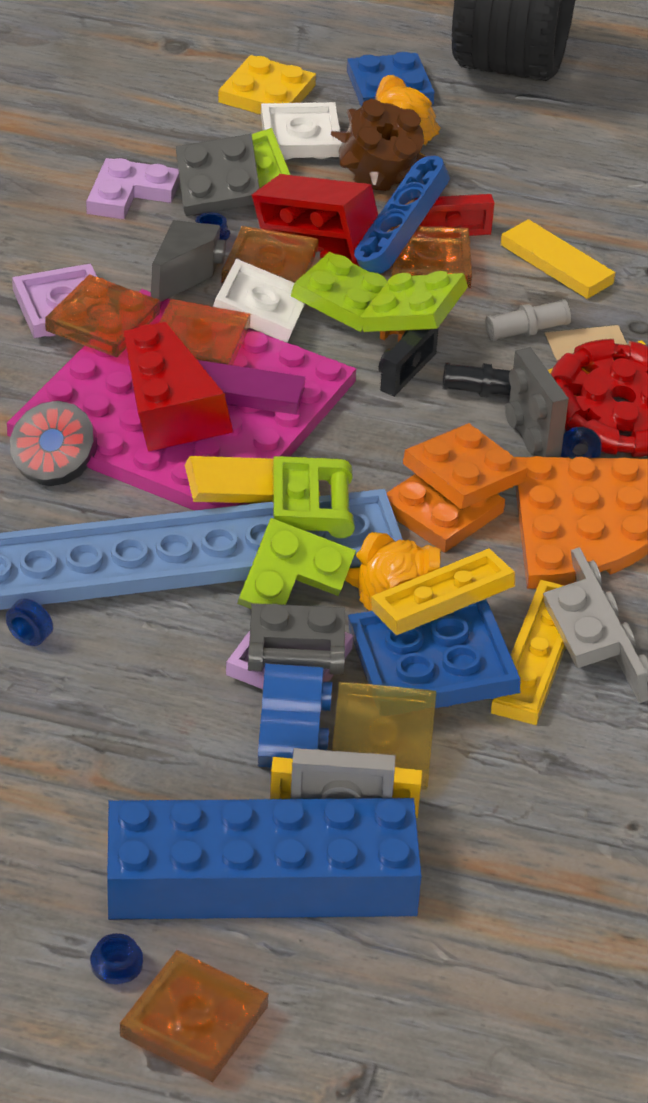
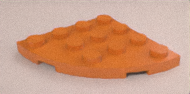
[515,456,648,589]

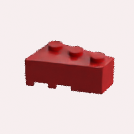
[252,174,378,267]
[124,322,234,452]

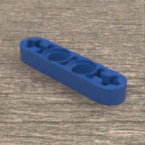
[354,155,450,274]

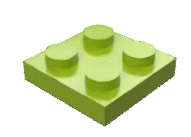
[290,252,387,332]
[359,271,468,332]

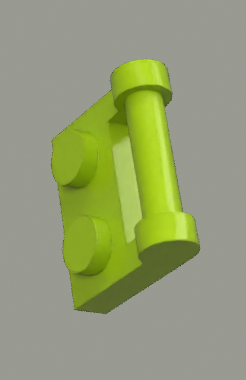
[273,456,355,539]

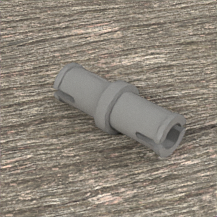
[485,299,571,342]

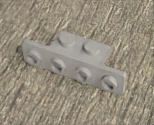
[543,547,648,703]

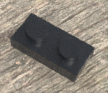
[378,327,439,397]

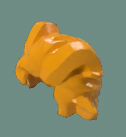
[375,75,441,145]
[345,532,441,611]

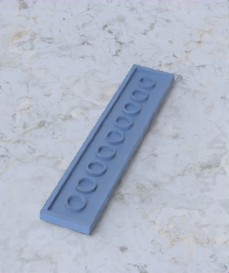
[0,489,403,610]

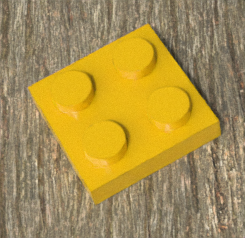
[218,55,316,115]

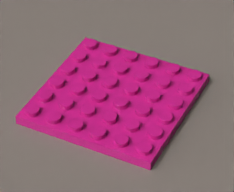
[7,289,357,511]

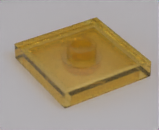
[332,682,436,790]

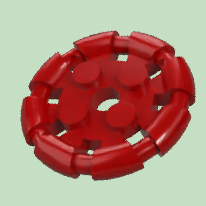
[550,339,648,457]

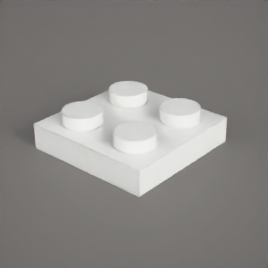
[261,102,342,160]
[211,259,305,343]

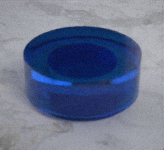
[5,598,53,646]

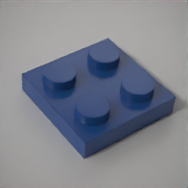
[347,52,435,107]

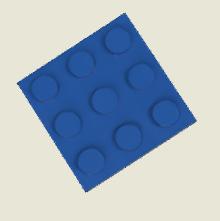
[348,599,520,718]

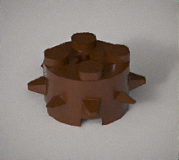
[330,99,427,191]

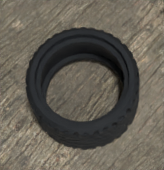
[452,0,576,81]

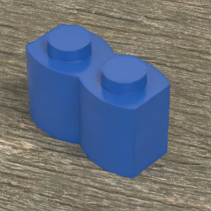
[258,663,332,768]

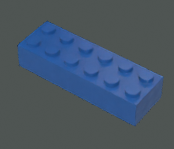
[107,798,421,920]

